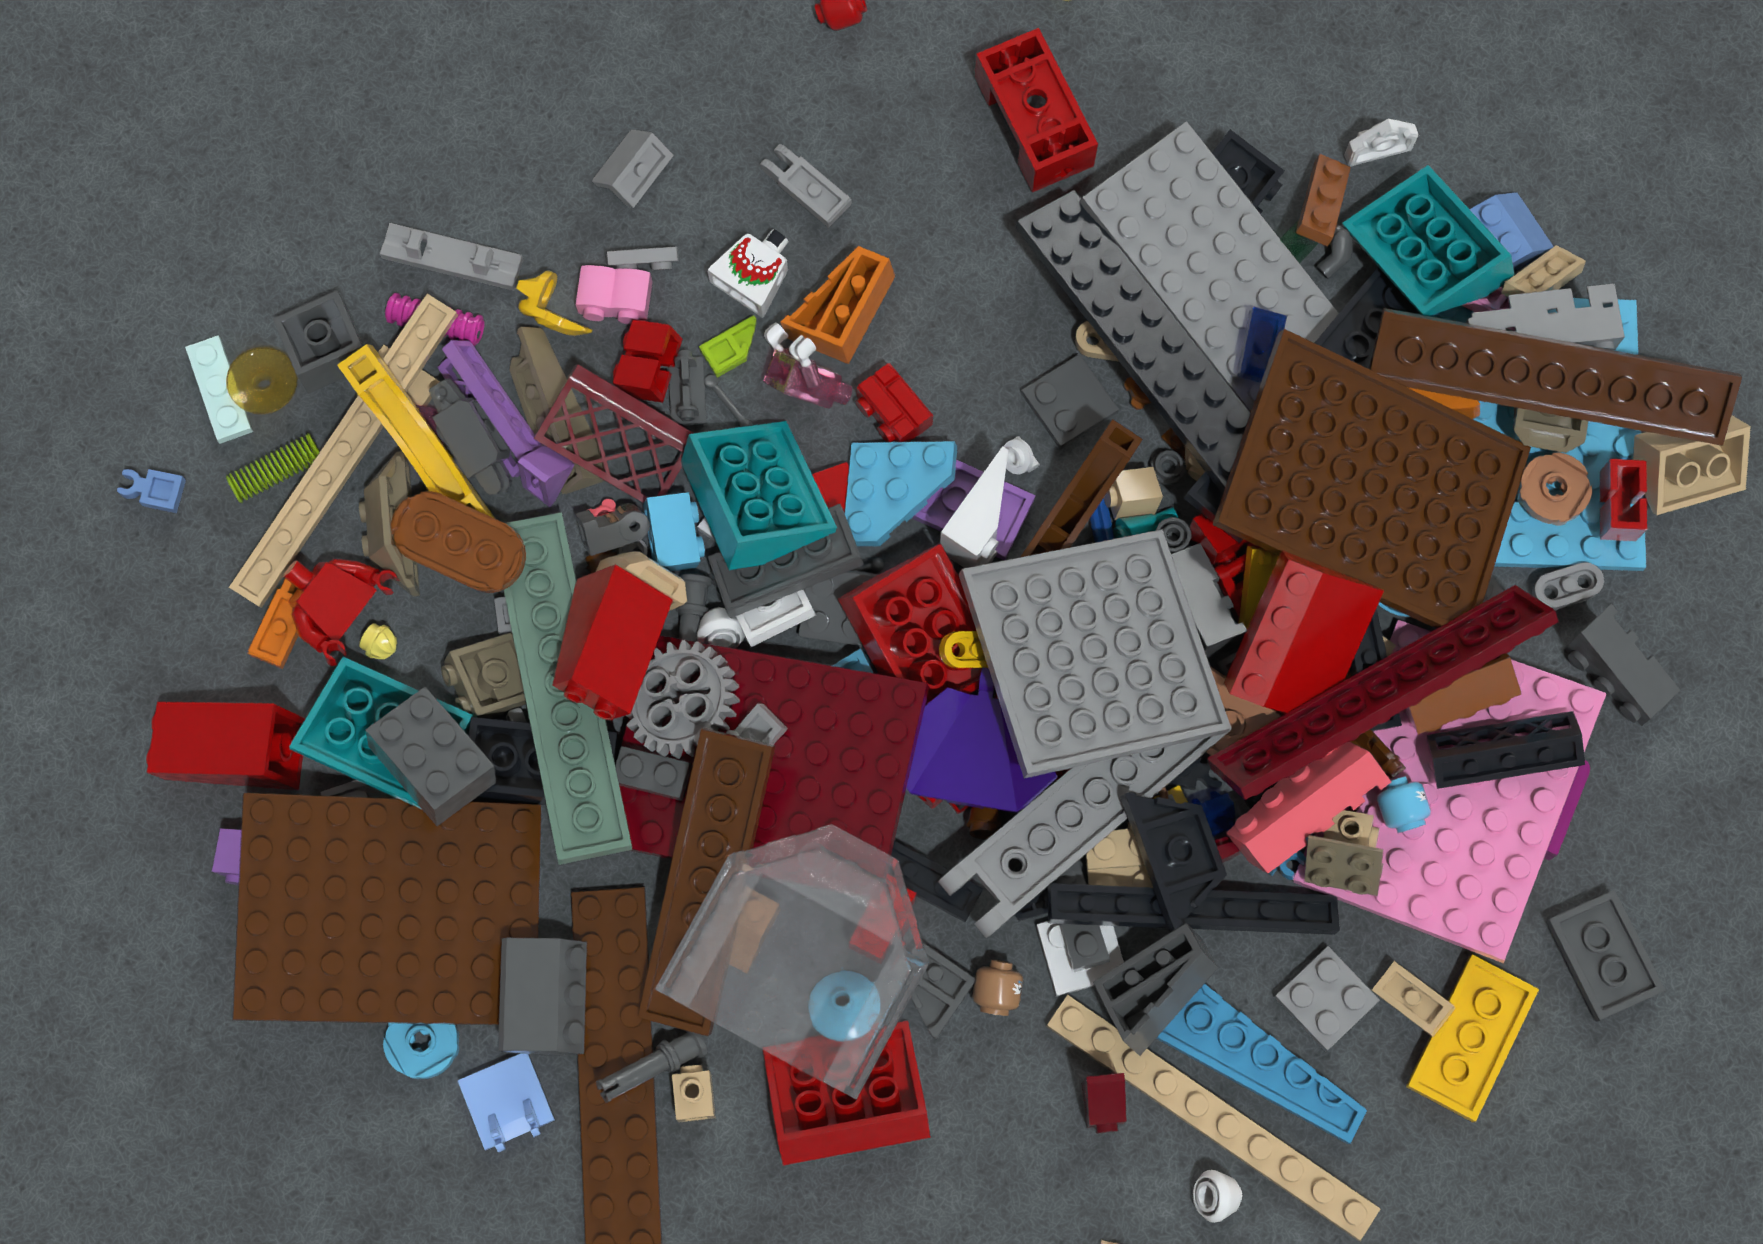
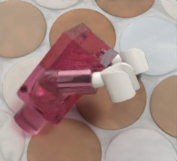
[763,322,852,409]

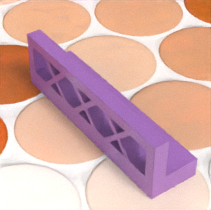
[437,340,542,477]

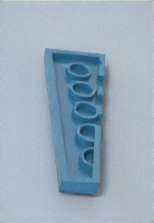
[1156,984,1367,1144]

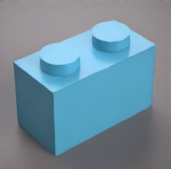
[643,492,705,572]

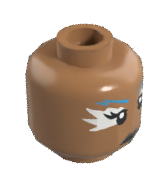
[972,960,1023,1016]

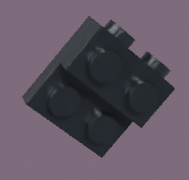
[1212,129,1285,214]

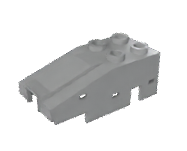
[1466,284,1625,351]

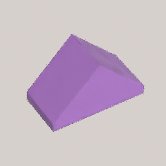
[518,446,575,507]

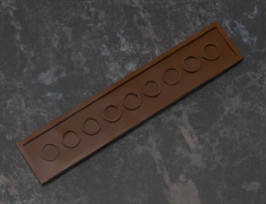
[1369,308,1742,446]
[571,887,662,1244]

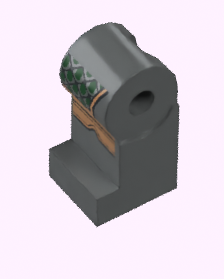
[575,503,650,556]

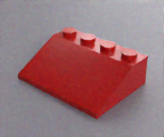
[838,544,982,706]
[1224,550,1384,713]
[763,1021,931,1166]

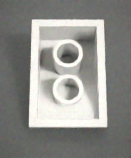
[940,446,1009,568]

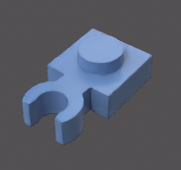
[117,469,186,513]

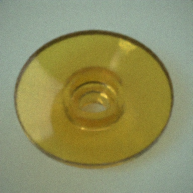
[226,347,298,414]

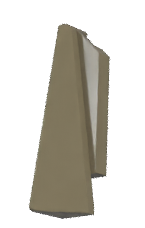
[509,327,612,494]

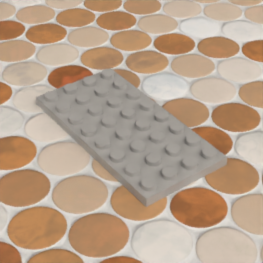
[1079,121,1339,413]

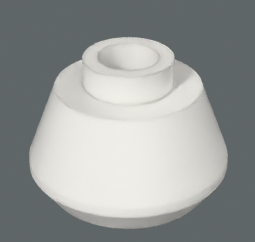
[697,607,745,649]
[1193,1170,1242,1223]

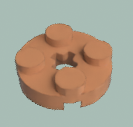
[1517,453,1592,526]

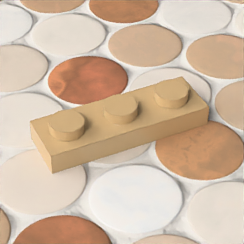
[1501,245,1586,297]

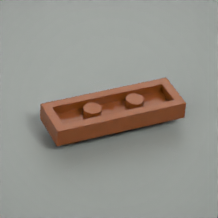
[1296,154,1351,247]

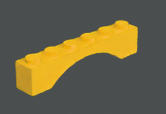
[337,344,495,519]

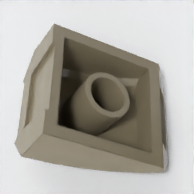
[1514,407,1588,453]

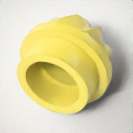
[359,623,397,659]

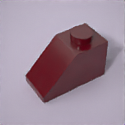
[1081,1073,1127,1134]

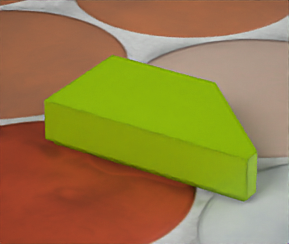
[699,315,757,378]

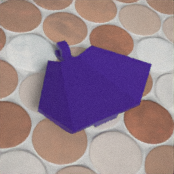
[907,667,1057,813]

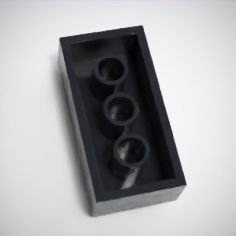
[469,717,619,805]

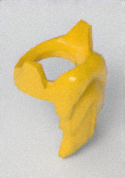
[516,270,593,336]

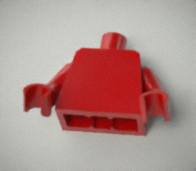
[283,559,400,666]

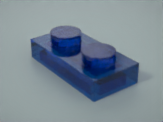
[1236,307,1287,383]

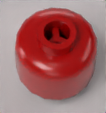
[815,0,867,31]

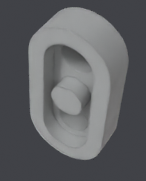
[1532,562,1604,610]

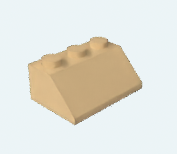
[1633,416,1751,515]

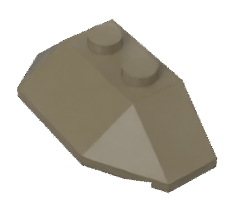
[359,451,420,597]

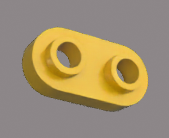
[939,631,988,668]

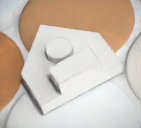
[1344,119,1418,167]

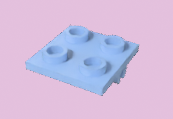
[458,1053,555,1152]

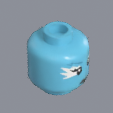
[1377,776,1431,833]

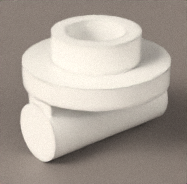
[1003,436,1040,474]

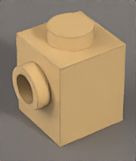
[1104,467,1163,520]
[1323,810,1380,848]
[672,1065,716,1122]

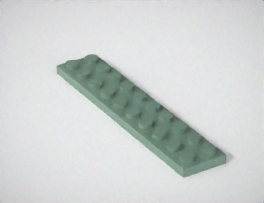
[504,512,632,865]

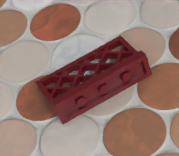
[533,365,693,504]

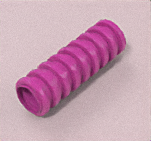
[385,293,485,346]

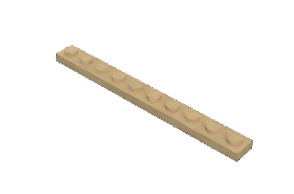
[229,294,458,608]
[1046,995,1380,1241]

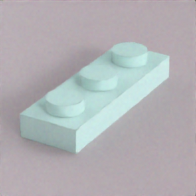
[185,335,253,444]

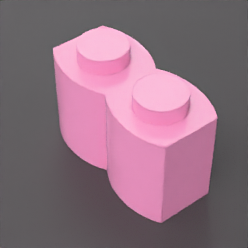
[576,265,653,325]

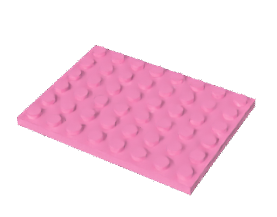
[1293,620,1606,963]

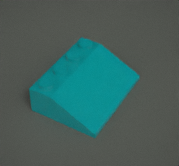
[1342,165,1514,316]
[681,421,837,570]
[289,657,473,809]

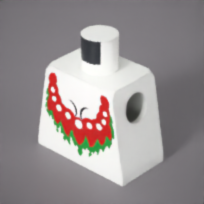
[708,229,788,318]

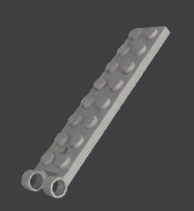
[938,729,1232,939]

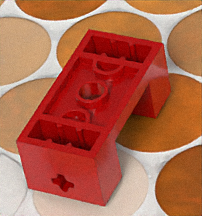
[975,28,1098,193]

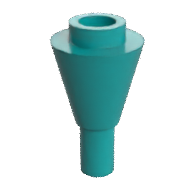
[1113,507,1178,539]

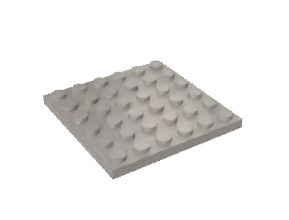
[959,529,1231,778]

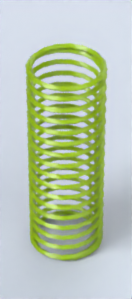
[226,433,320,503]

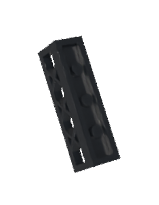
[1427,711,1585,789]

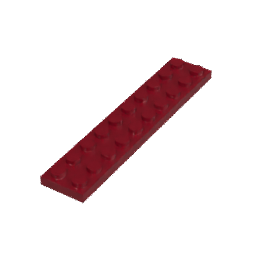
[1207,585,1559,800]

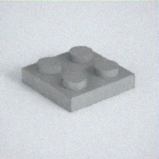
[1274,946,1380,1052]

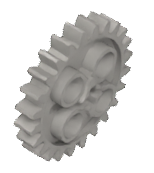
[625,640,740,759]

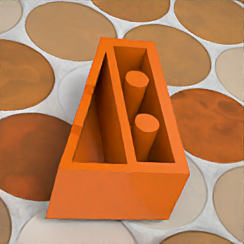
[780,246,895,364]

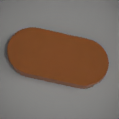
[391,491,526,593]

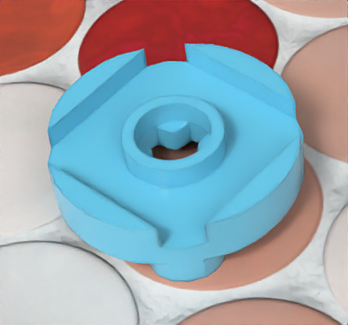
[383,1023,459,1079]

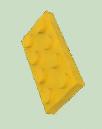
[1406,954,1539,1122]

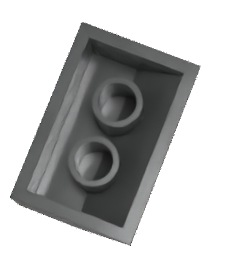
[498,938,587,1057]

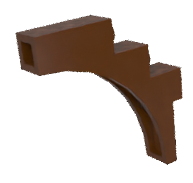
[1020,419,1143,558]

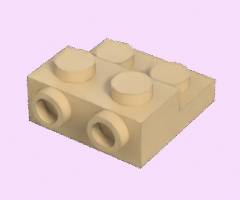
[1085,822,1153,888]

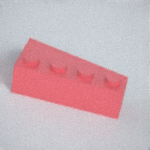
[1226,742,1391,874]

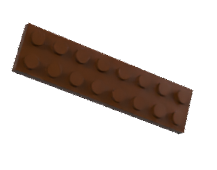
[638,728,775,1036]

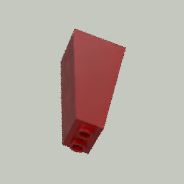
[552,564,673,720]
[146,702,305,790]

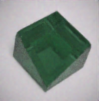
[1280,220,1318,264]

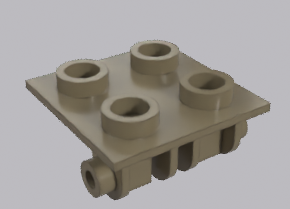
[1304,835,1384,896]

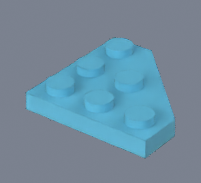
[845,441,957,546]

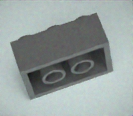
[365,687,496,826]

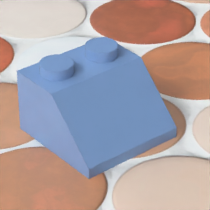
[1470,193,1554,272]

